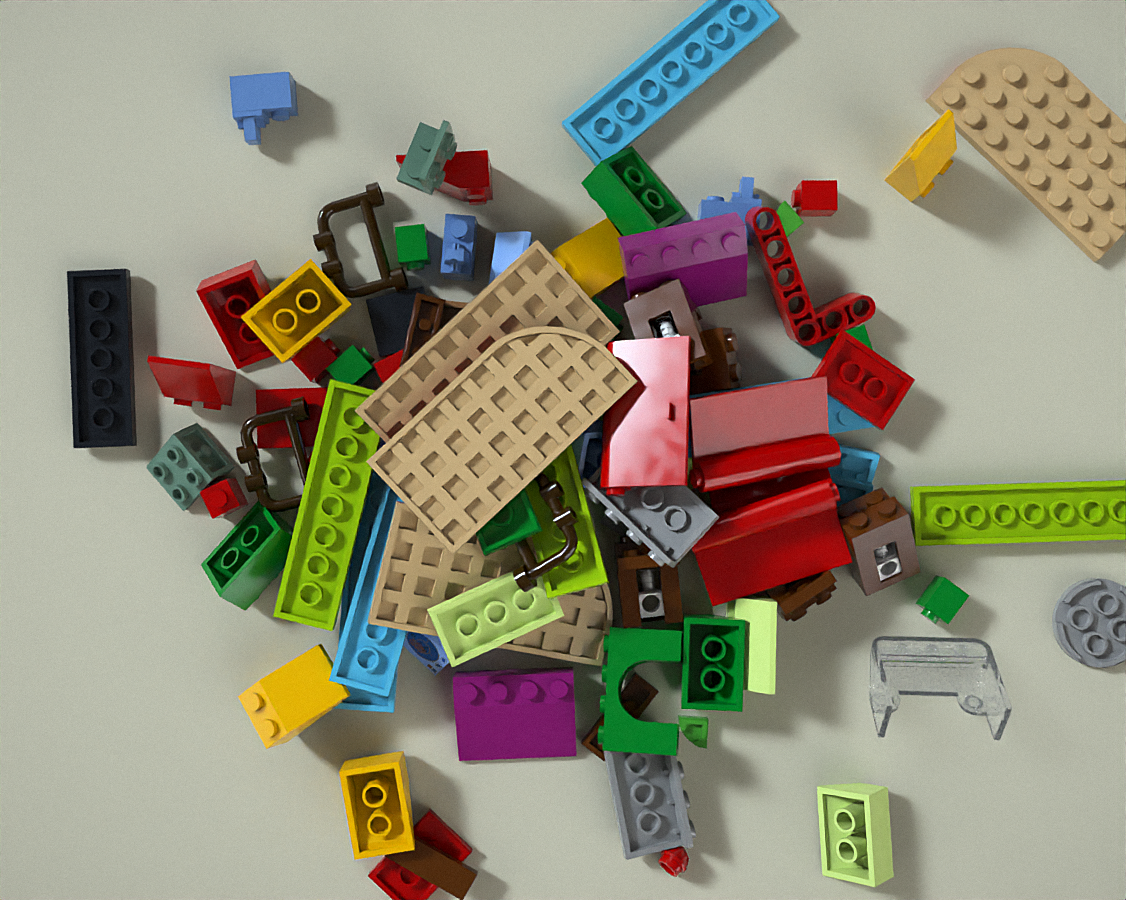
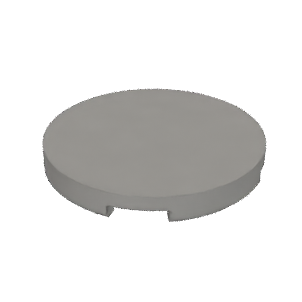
[1052,578,1126,668]

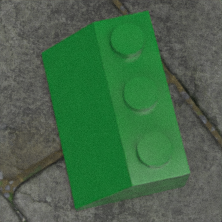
[581,146,687,236]
[201,500,294,611]
[681,613,745,712]

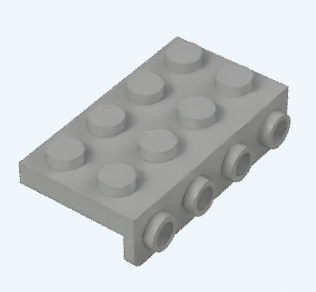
[581,466,720,568]
[602,744,696,860]

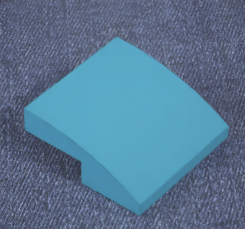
[828,443,880,507]

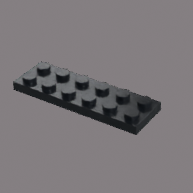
[67,269,137,449]

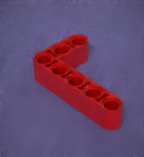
[745,206,876,346]

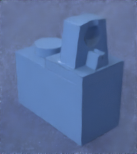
[229,72,298,145]
[697,176,762,246]
[440,214,478,281]

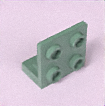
[396,120,457,196]
[147,423,235,511]

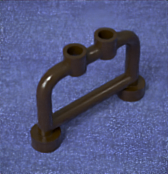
[313,182,409,299]
[236,396,310,512]
[513,471,579,592]

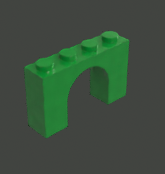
[598,627,683,756]

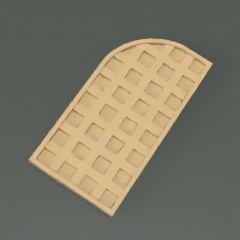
[925,47,1126,262]
[355,240,620,443]
[366,326,637,554]
[367,501,613,667]

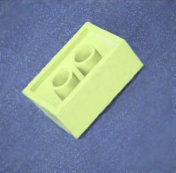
[726,595,777,694]
[817,783,894,887]

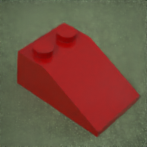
[396,150,493,206]
[196,259,274,369]
[147,355,236,410]

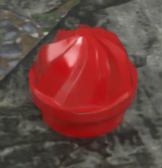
[658,846,689,877]

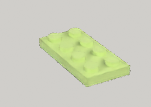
[427,559,564,668]

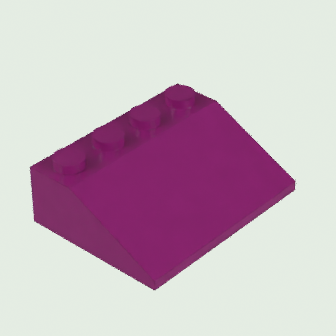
[618,212,748,307]
[453,667,577,761]

